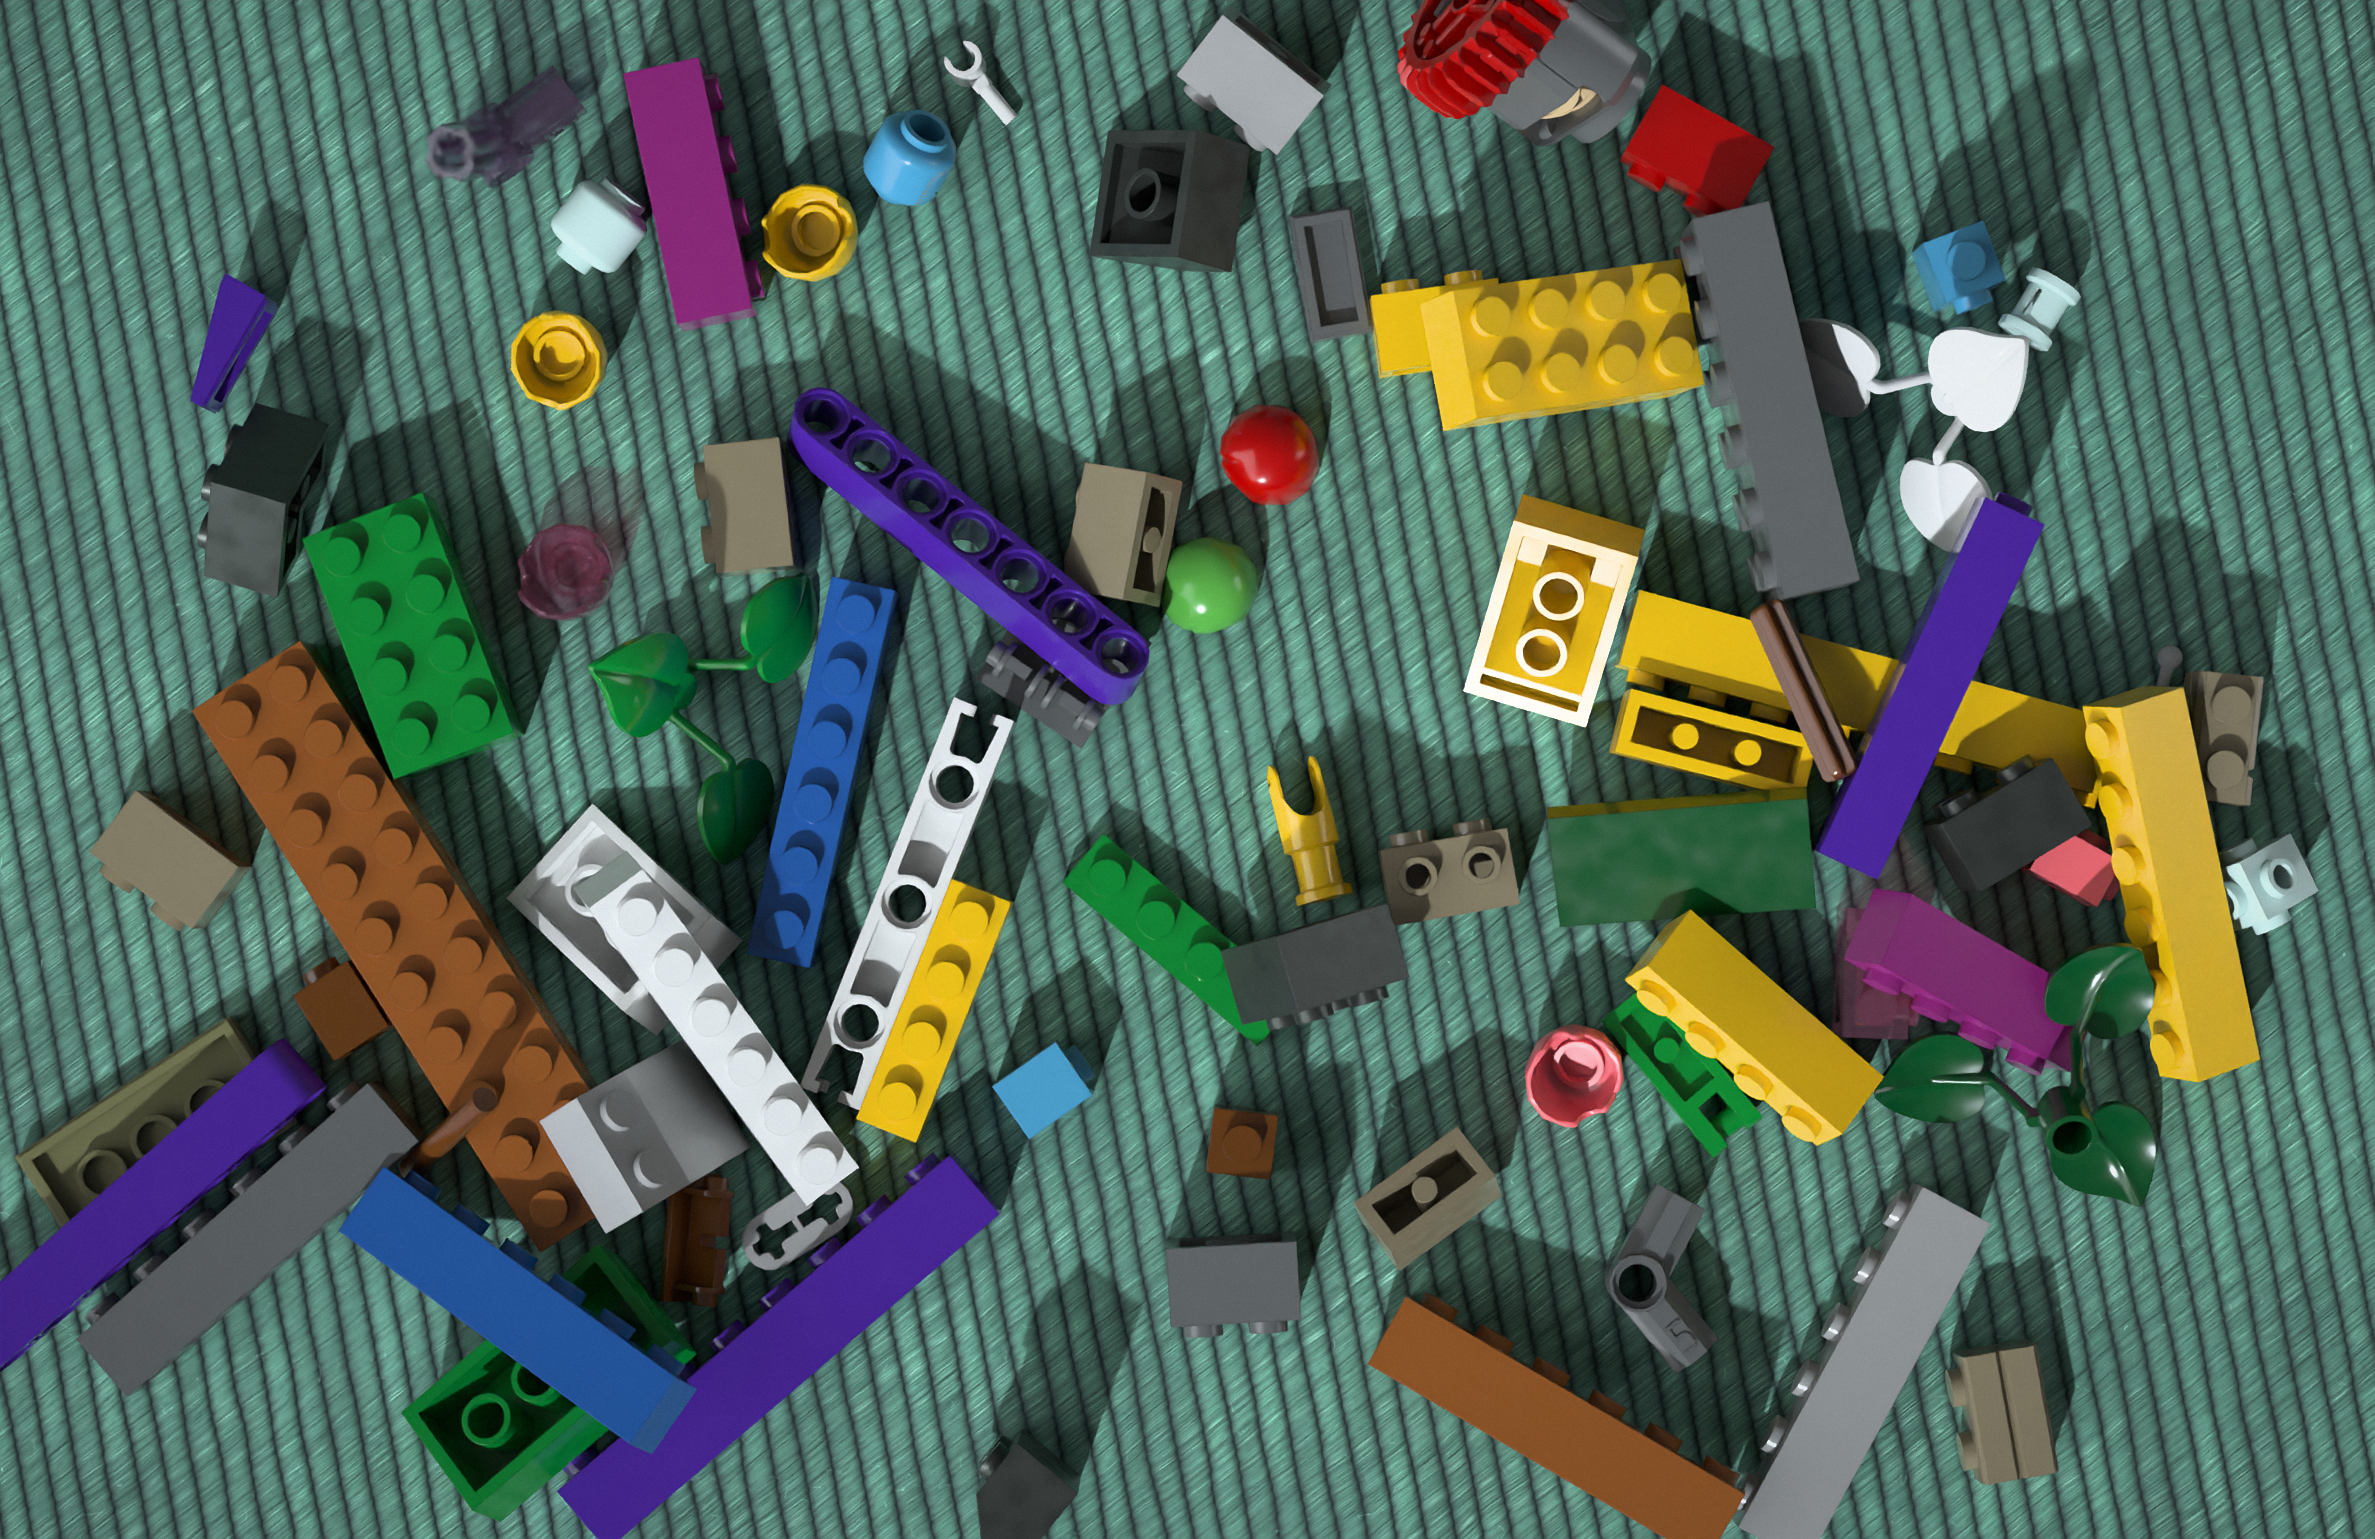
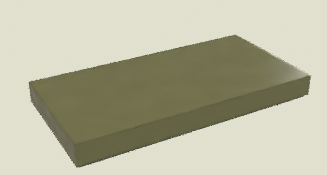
[15,1016,302,1228]

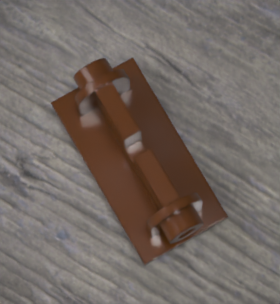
[659,1173,735,1307]

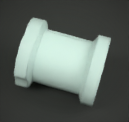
[1998,267,2081,351]

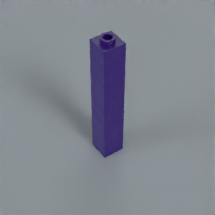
[1811,491,2045,880]

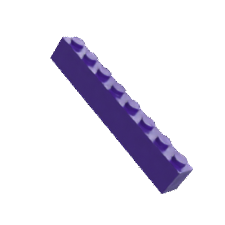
[557,1152,1002,1539]

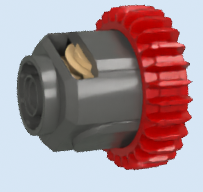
[1397,0,1651,147]

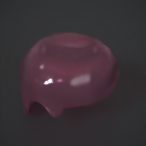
[518,523,615,622]

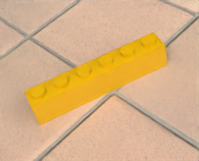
[2082,686,2260,1082]

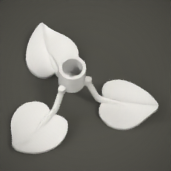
[1798,318,2029,552]

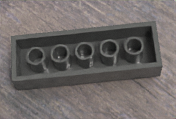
[1673,201,1860,602]

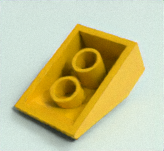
[1464,494,1645,727]

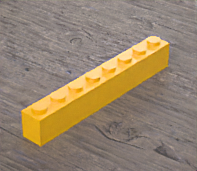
[1614,590,2100,809]

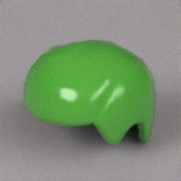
[1160,536,1259,634]

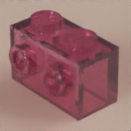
[1833,908,1919,1040]

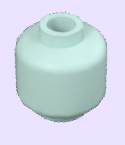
[551,177,647,275]

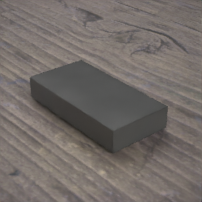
[1289,206,1373,344]

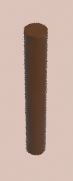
[399,1087,497,1178]

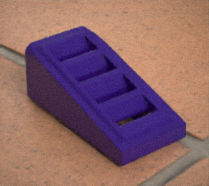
[190,273,279,414]

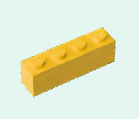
[856,879,1014,1143]
[1624,909,1884,1146]

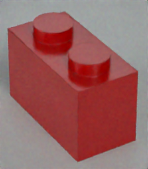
[1619,84,1774,217]

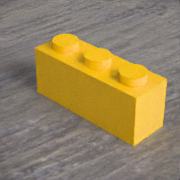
[1608,689,1814,791]

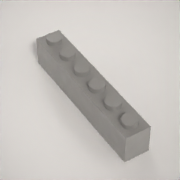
[1732,1183,1991,1539]

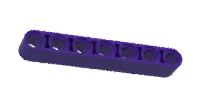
[787,387,1150,705]
[0,1037,327,1373]

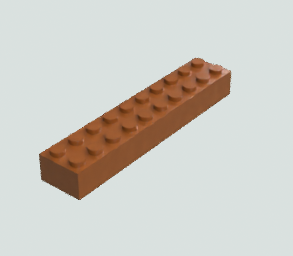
[191,641,598,1253]

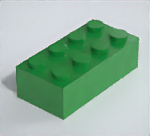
[302,493,525,781]
[401,1244,697,1522]

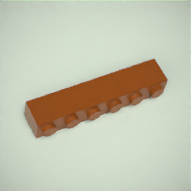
[1368,1292,1746,1539]

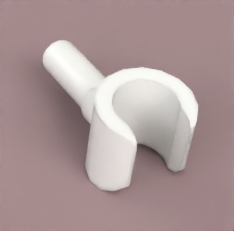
[944,41,1018,125]

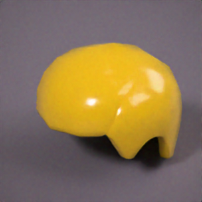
[761,183,858,282]
[511,311,608,410]

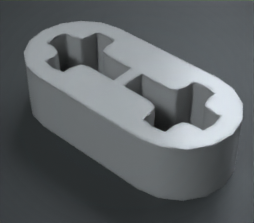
[742,1180,855,1270]

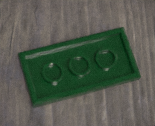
[1547,787,1816,927]

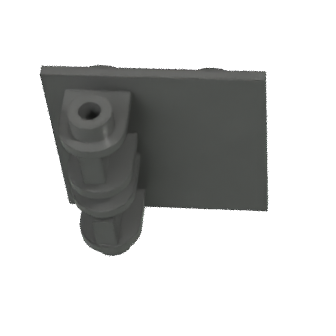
[976,619,1152,749]

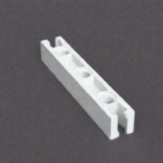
[800,697,1016,1110]

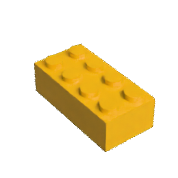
[1420,259,1705,431]

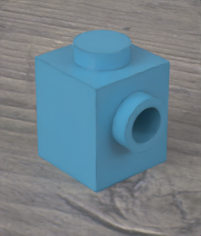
[1911,220,2006,315]

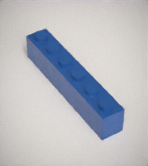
[747,576,899,968]
[338,1167,697,1454]

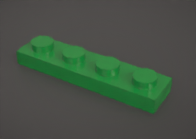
[1062,834,1270,1047]

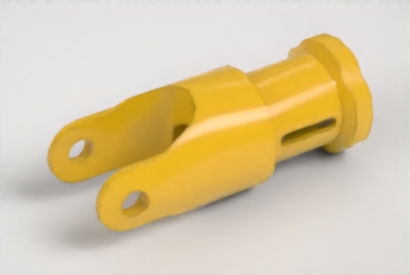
[1267,756,1353,907]

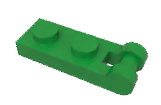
[1599,990,1763,1159]

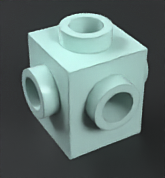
[2218,833,2319,935]

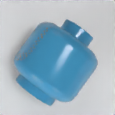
[863,110,957,206]

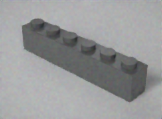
[76,1080,427,1397]

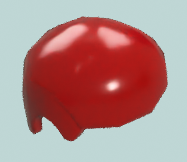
[1220,405,1320,505]

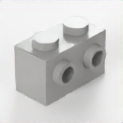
[1177,6,1332,155]

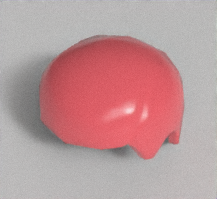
[1525,1024,1624,1128]

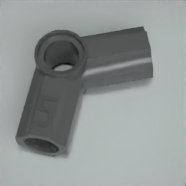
[1604,1183,1719,1374]

